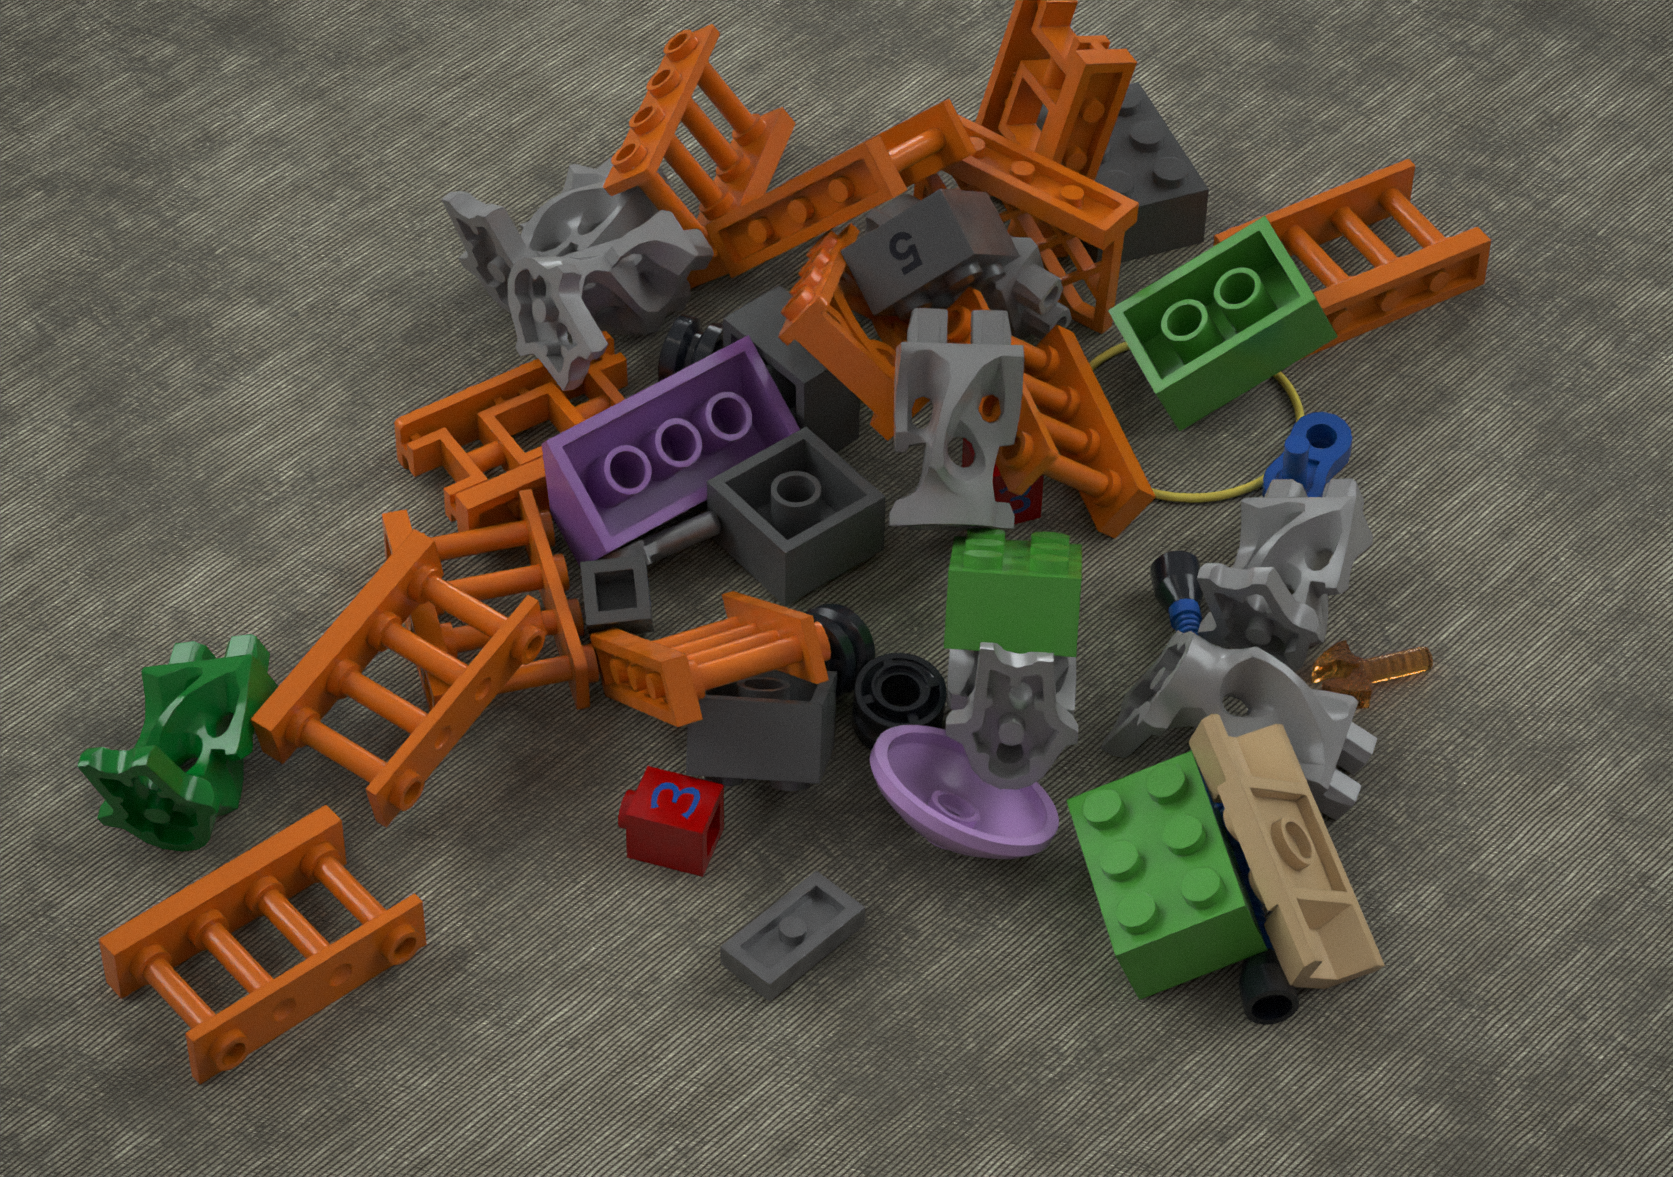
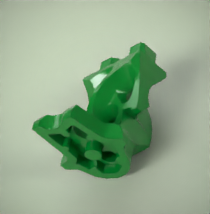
[77,634,278,852]

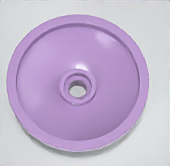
[870,725,1059,859]

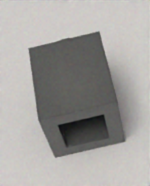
[580,555,654,634]

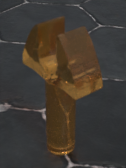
[1311,640,1433,709]

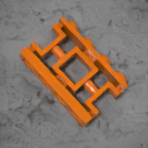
[975,0,1137,258]
[394,331,628,532]

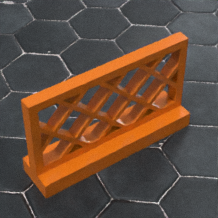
[913,115,1139,334]

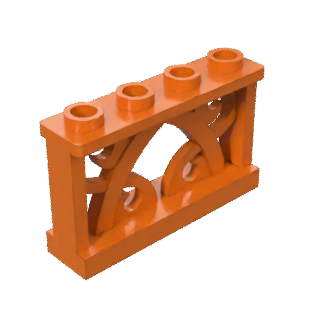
[778,223,930,441]

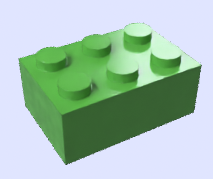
[1108,216,1338,431]
[944,528,1082,657]
[1066,750,1267,1000]

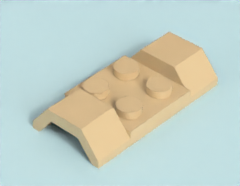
[1188,714,1385,989]

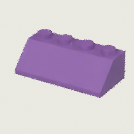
[541,335,800,568]

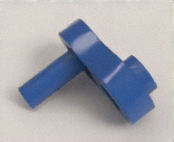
[1262,412,1352,498]

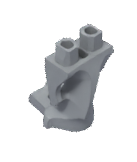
[442,157,672,314]
[851,193,1072,341]
[507,210,714,391]
[889,308,1024,532]
[1197,478,1373,672]
[1101,630,1378,820]
[946,642,1078,790]

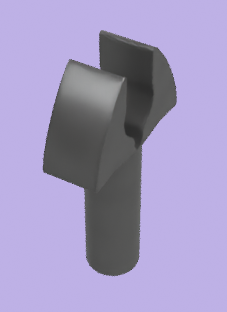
[602,511,721,565]

